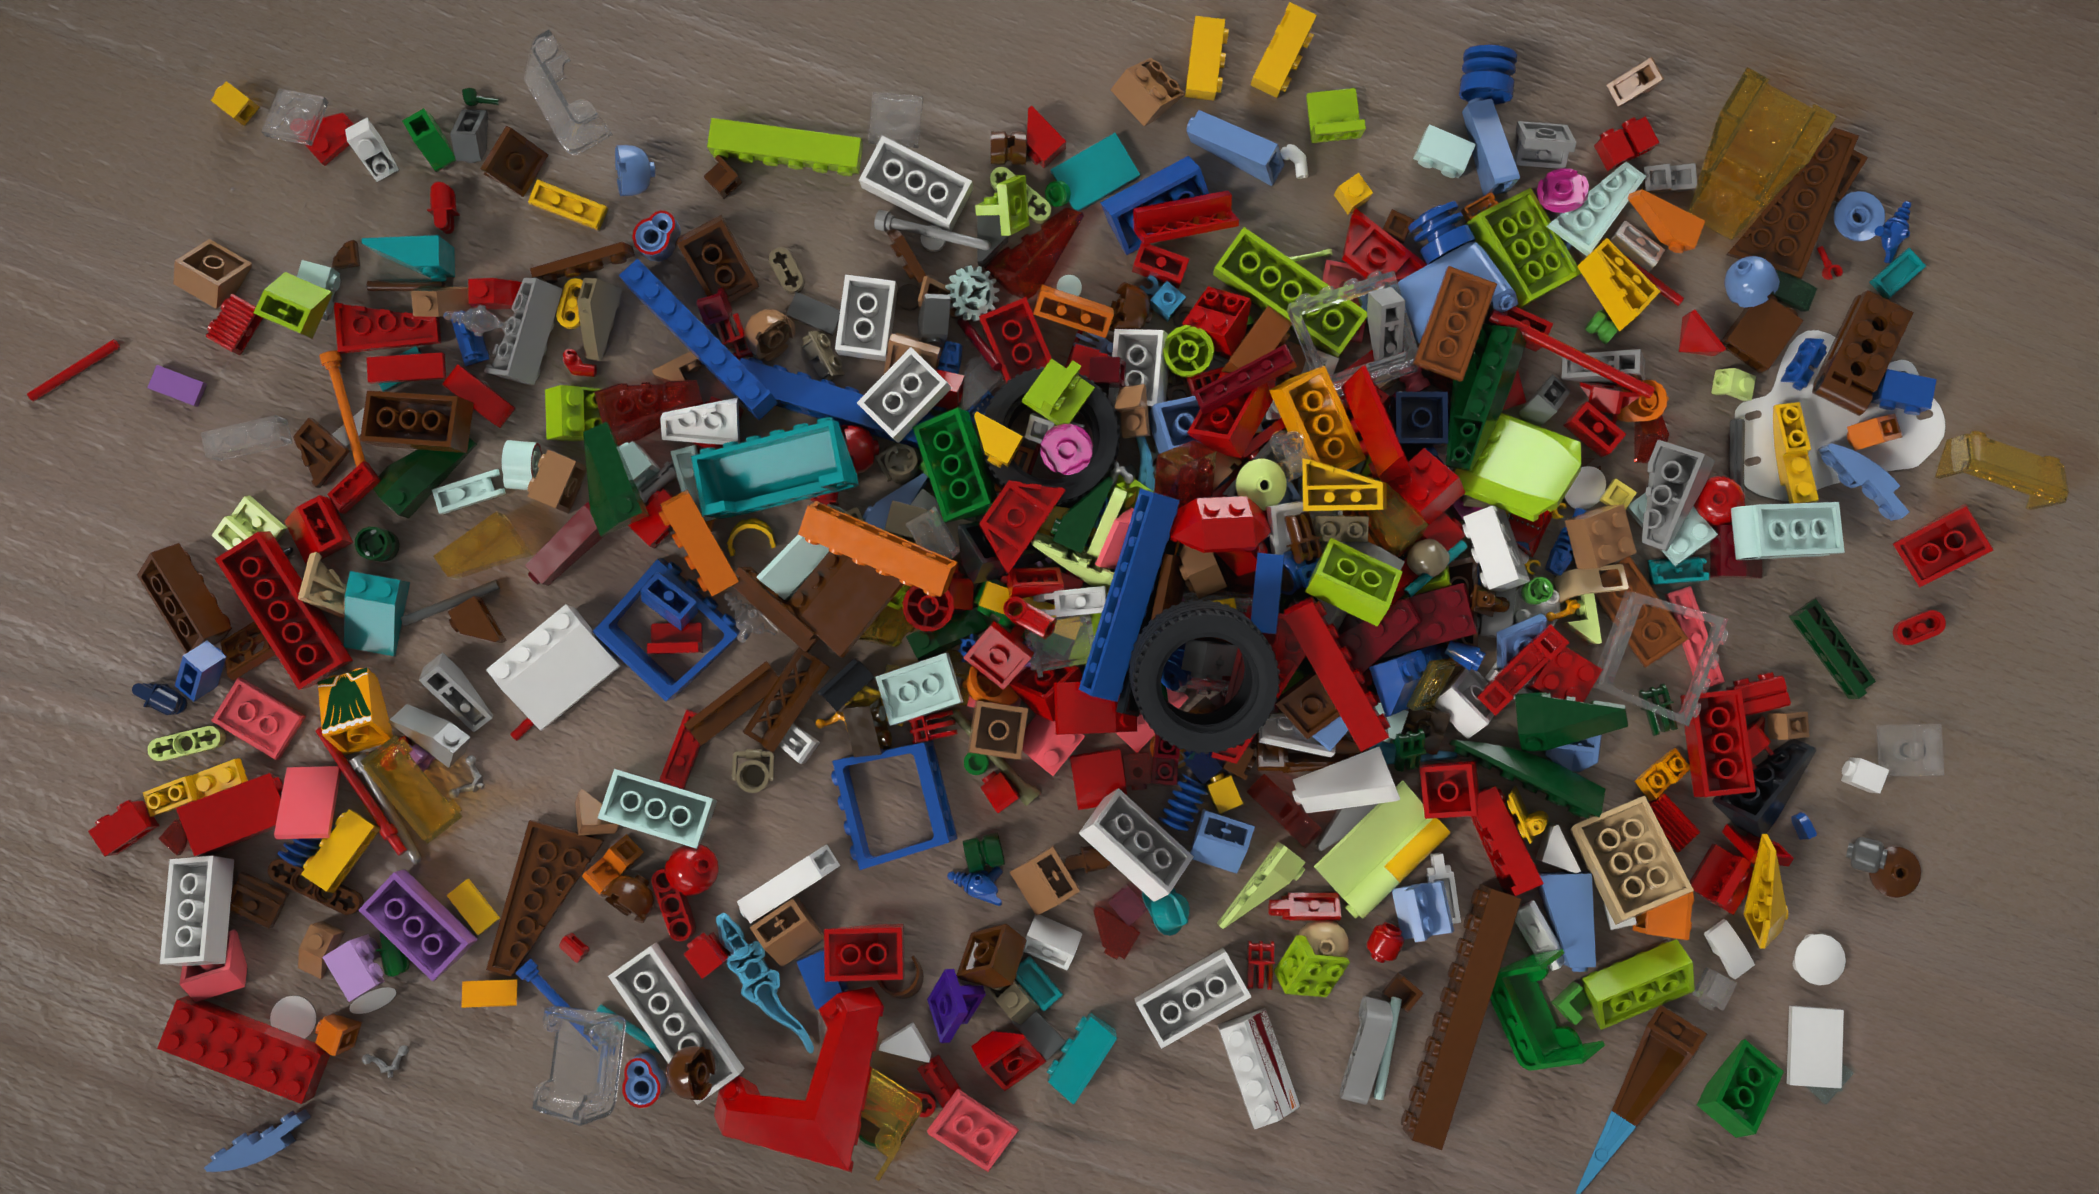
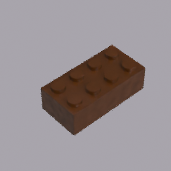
[360,391,474,453]

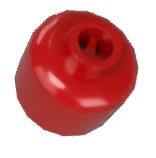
[1366,922,1405,963]

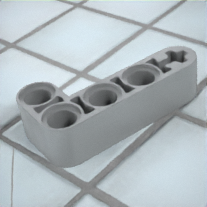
[1340,996,1393,1105]

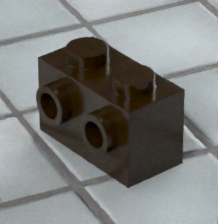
[842,698,892,757]

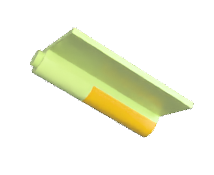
[1314,780,1451,919]

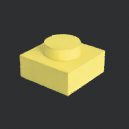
[1599,478,1637,510]

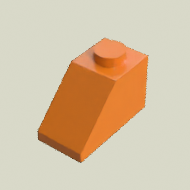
[1847,413,1903,451]
[315,1014,362,1056]

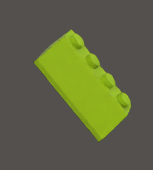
[1582,939,1695,1030]

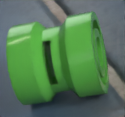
[1585,309,1618,344]
[1521,577,1554,605]

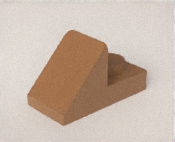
[1607,57,1664,107]
[652,351,702,390]
[1115,384,1150,439]
[1767,712,1810,740]

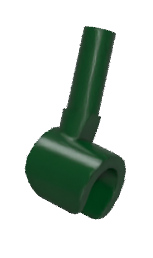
[462,88,499,106]

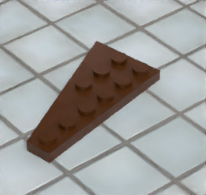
[1727,127,1859,280]
[486,820,605,977]

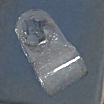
[1270,430,1310,482]

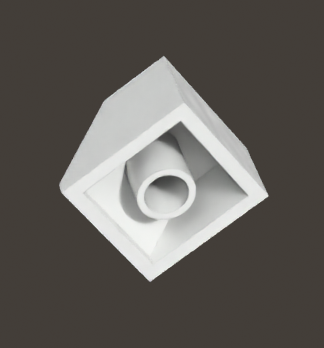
[1432,667,1494,739]

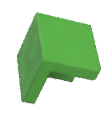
[1551,981,1589,1025]

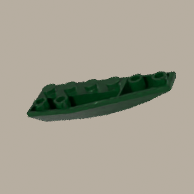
[1446,324,1527,471]
[1449,740,1606,819]

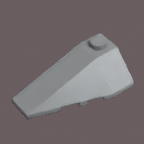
[1642,440,1715,551]

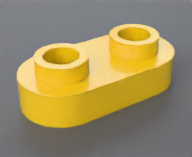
[556,278,583,329]

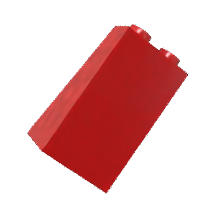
[176,773,283,857]

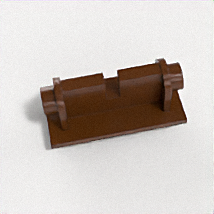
[1470,585,1510,617]

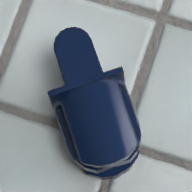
[132,683,188,715]

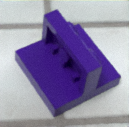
[927,969,986,1043]

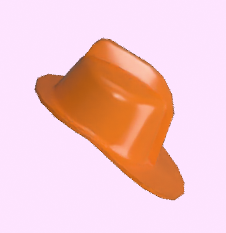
[1612,380,1669,422]
[962,666,1019,705]

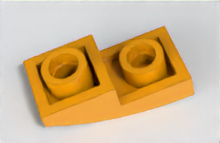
[1634,748,1690,801]
[461,980,517,1008]

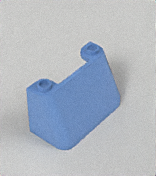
[1393,242,1518,344]

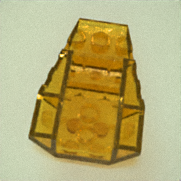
[1688,67,1837,240]

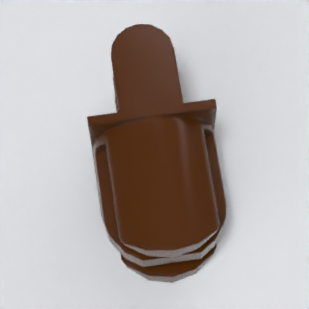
[1284,511,1322,564]
[1065,845,1111,874]

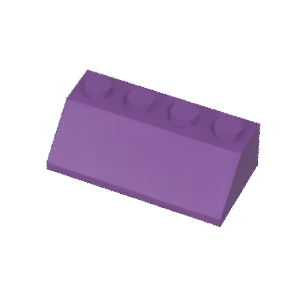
[359,869,478,981]

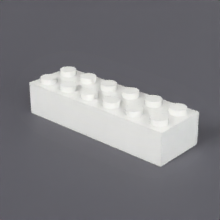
[608,942,745,1105]

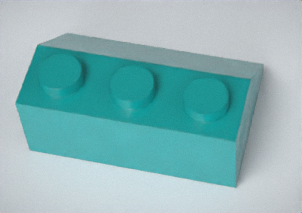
[1046,1012,1117,1104]

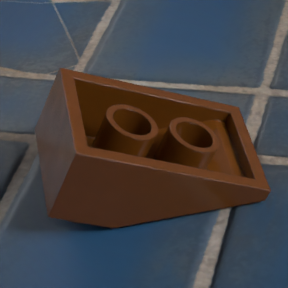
[677,214,759,302]

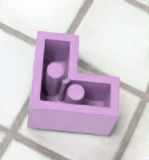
[322,934,385,1002]

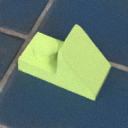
[1562,593,1602,645]

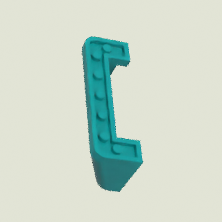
[691,417,859,519]

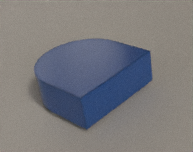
[1791,812,1817,840]

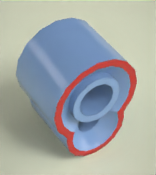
[632,210,681,262]
[622,1053,666,1108]

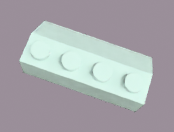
[757,504,846,600]
[598,769,717,849]

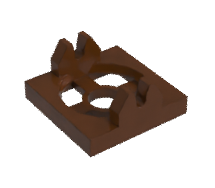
[220,621,276,681]

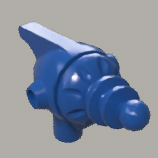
[1875,201,1911,263]
[947,866,1003,906]

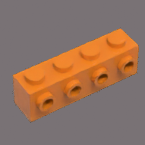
[659,489,739,596]

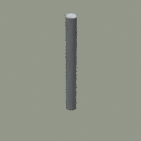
[401,580,500,626]

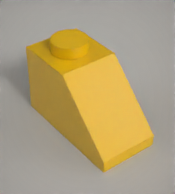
[974,411,1023,468]

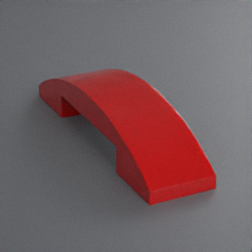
[1476,624,1570,716]

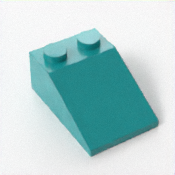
[362,235,455,281]
[344,571,410,656]

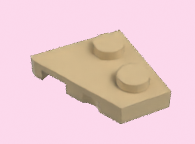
[298,552,347,618]

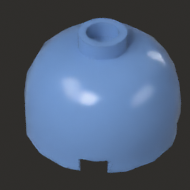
[615,145,655,196]
[1724,256,1780,308]

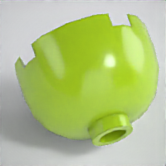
[1163,325,1214,377]

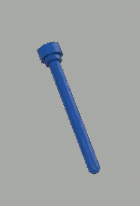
[516,959,610,1056]

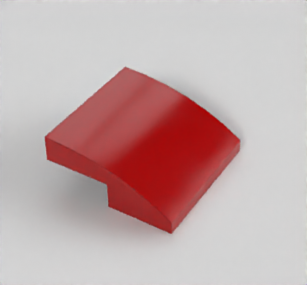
[1070,748,1128,810]

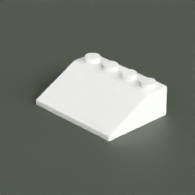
[486,604,621,731]

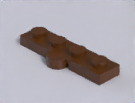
[530,242,635,284]

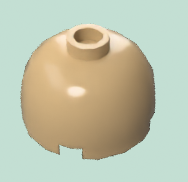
[1298,920,1349,957]

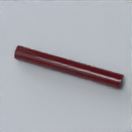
[957,317,1002,371]

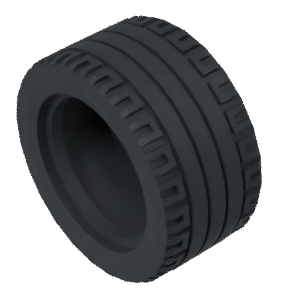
[981,367,1120,508]
[1129,599,1280,754]

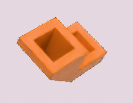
[582,834,644,895]

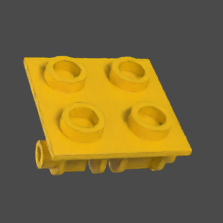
[1507,786,1549,844]

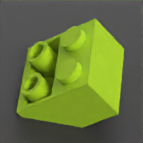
[254,272,333,339]
[545,385,607,441]

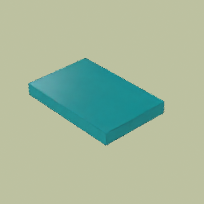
[1051,133,1140,214]

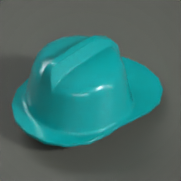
[1142,888,1190,936]

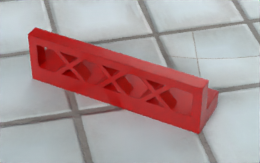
[1133,190,1239,245]

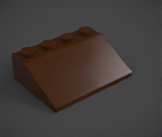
[787,551,904,658]

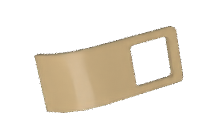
[1553,564,1629,603]

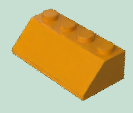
[1269,366,1366,470]

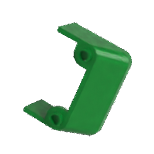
[1490,949,1605,1071]

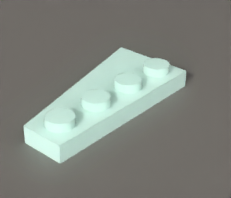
[1546,162,1646,256]

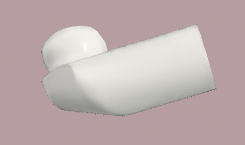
[1280,144,1309,179]

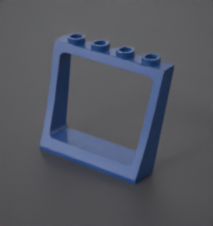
[592,558,743,702]
[831,740,958,870]

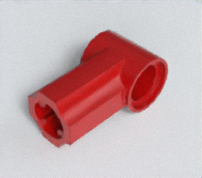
[1003,596,1057,640]

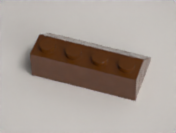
[137,543,232,654]

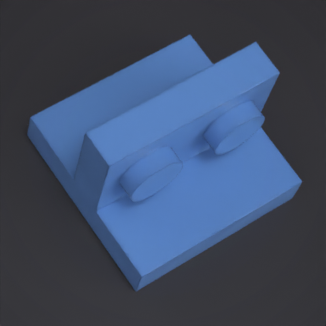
[1392,880,1454,942]

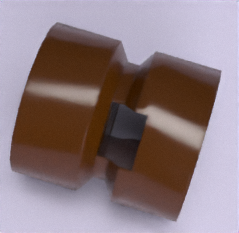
[991,131,1027,165]

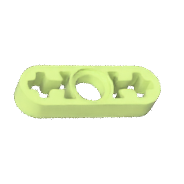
[990,167,1051,224]
[1086,487,1127,559]
[148,726,226,761]

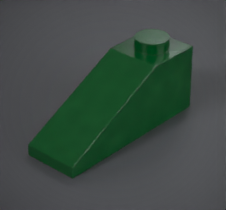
[1050,477,1113,553]
[906,606,988,662]

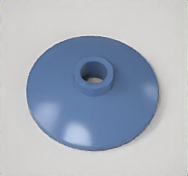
[1834,191,1885,242]

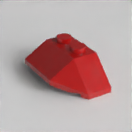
[1170,496,1271,553]

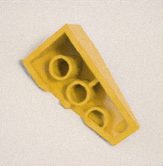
[1743,834,1788,949]

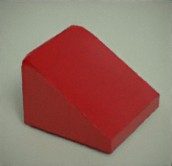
[559,933,589,963]

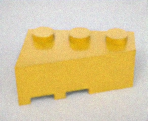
[1251,2,1317,98]
[1577,238,1661,332]
[1302,458,1387,511]

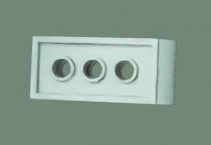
[1731,502,1845,560]

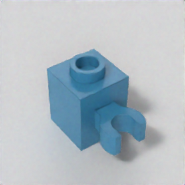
[1140,275,1186,322]

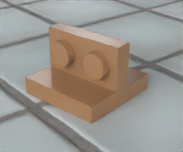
[883,332,943,375]

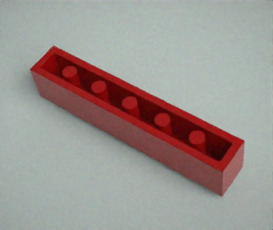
[1284,596,1391,752]

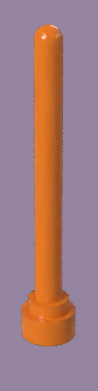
[319,350,366,467]

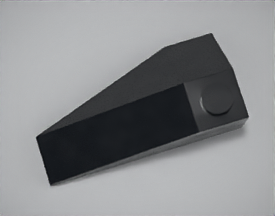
[957,521,1054,584]
[1712,739,1816,838]

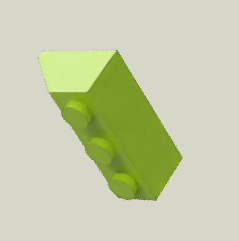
[1305,537,1403,626]

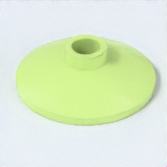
[1236,459,1287,511]

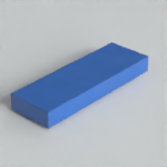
[1251,553,1285,634]

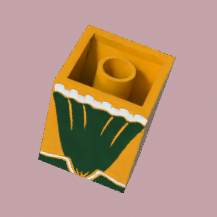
[318,667,394,755]

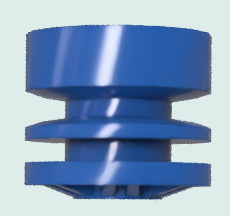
[1459,45,1517,105]
[1408,201,1476,265]

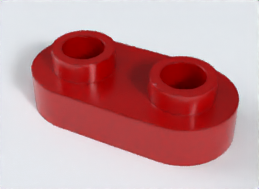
[1893,610,1946,646]

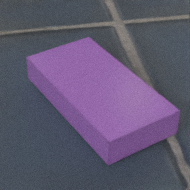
[147,365,207,407]

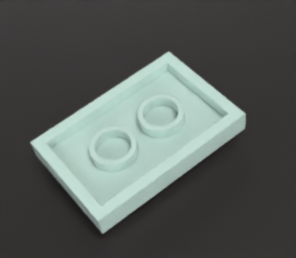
[1626,492,1718,567]
[876,653,963,726]

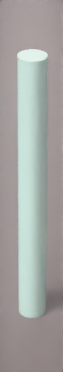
[1374,997,1402,1100]

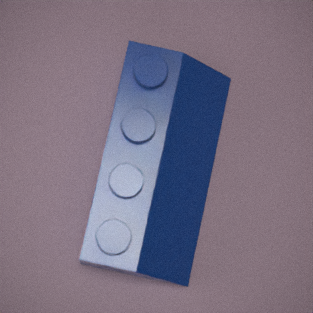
[1100,156,1209,255]
[1369,643,1449,717]

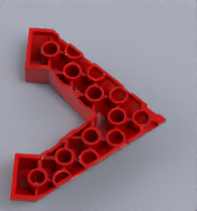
[714,987,884,1173]

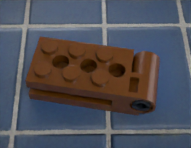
[1812,290,1914,416]

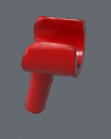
[1817,246,1843,280]

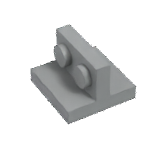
[1514,121,1576,169]

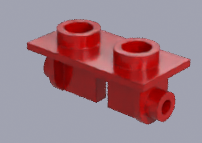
[917,1054,963,1108]

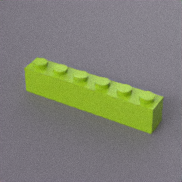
[707,118,863,176]

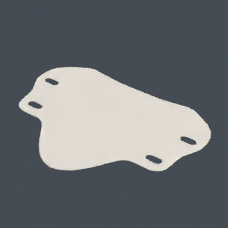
[1735,330,1945,501]

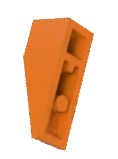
[1627,189,1705,253]

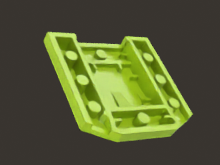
[1455,413,1581,522]

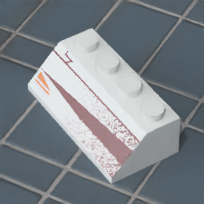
[1217,1008,1300,1129]

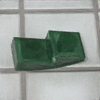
[1771,269,1817,312]

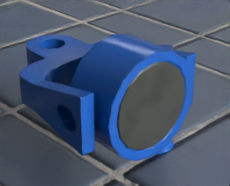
[1266,537,1323,595]

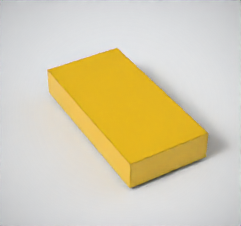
[446,879,500,935]

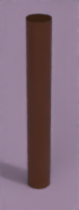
[366,281,445,291]

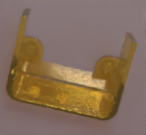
[1935,431,2069,510]
[360,735,463,844]
[861,1066,923,1181]

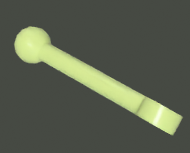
[1287,249,1332,262]

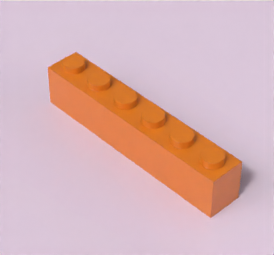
[798,501,958,597]

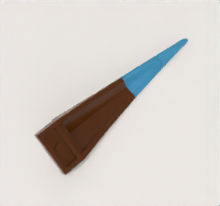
[1256,732,1459,773]
[1576,1005,1708,1194]

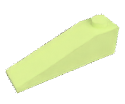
[1031,532,1115,595]
[1217,842,1306,929]

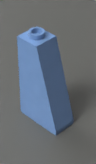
[1462,97,1520,196]
[1187,110,1284,186]
[1537,871,1596,972]

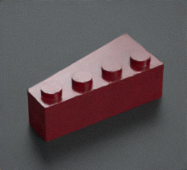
[1337,598,1421,675]

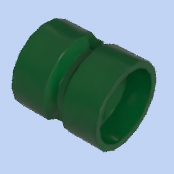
[354,526,400,562]
[963,832,1005,873]

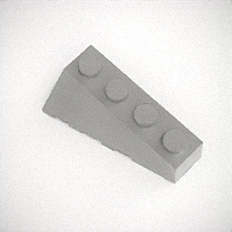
[484,278,562,385]

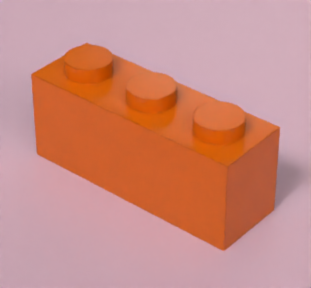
[1033,284,1114,338]

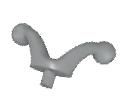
[1109,462,1134,491]
[449,755,485,799]
[362,1045,409,1078]

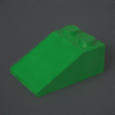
[1697,1039,1784,1138]

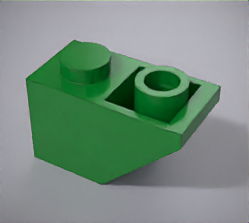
[402,108,456,172]

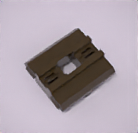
[1401,703,1451,755]

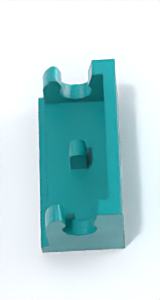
[1647,556,1709,585]

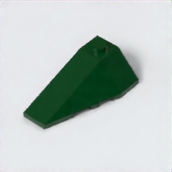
[583,422,649,537]
[373,437,477,519]
[1515,692,1628,752]

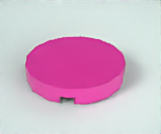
[1537,168,1589,213]
[1041,423,1093,475]

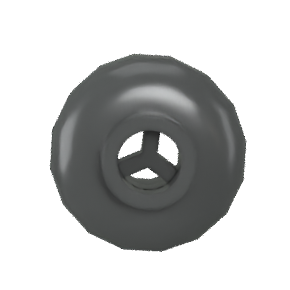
[1846,837,1888,873]

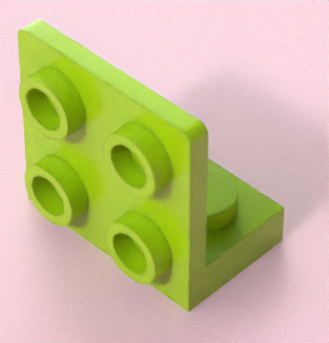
[1306,88,1366,143]
[1274,935,1350,997]

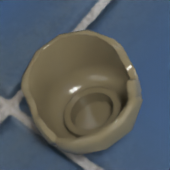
[1407,539,1450,577]

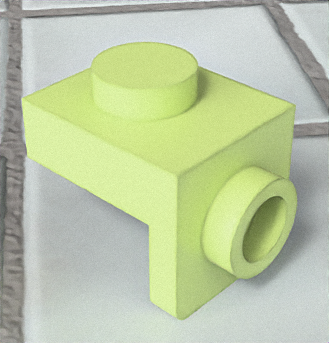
[1711,368,1756,401]

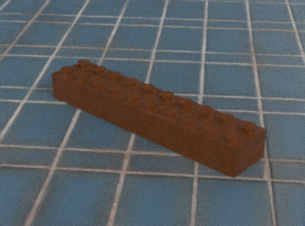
[1401,884,1521,1150]

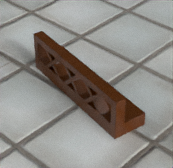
[732,567,820,652]
[743,647,830,753]
[684,661,784,746]

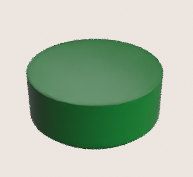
[1045,181,1071,207]
[964,753,989,775]

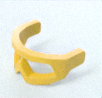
[727,518,776,557]

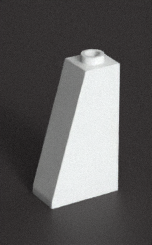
[1292,747,1400,813]
[737,844,840,923]

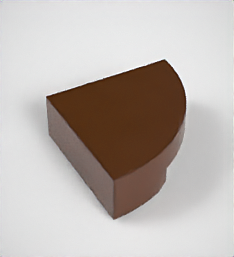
[332,240,360,270]

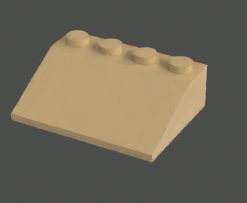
[1569,796,1694,925]

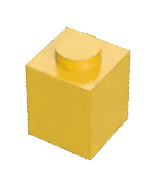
[210,81,260,126]
[1334,173,1373,215]
[1205,772,1243,814]

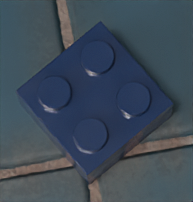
[1390,392,1448,447]

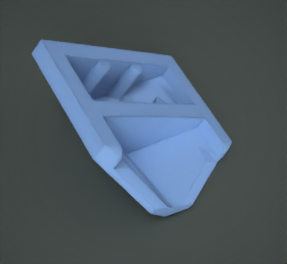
[1546,735,1602,772]

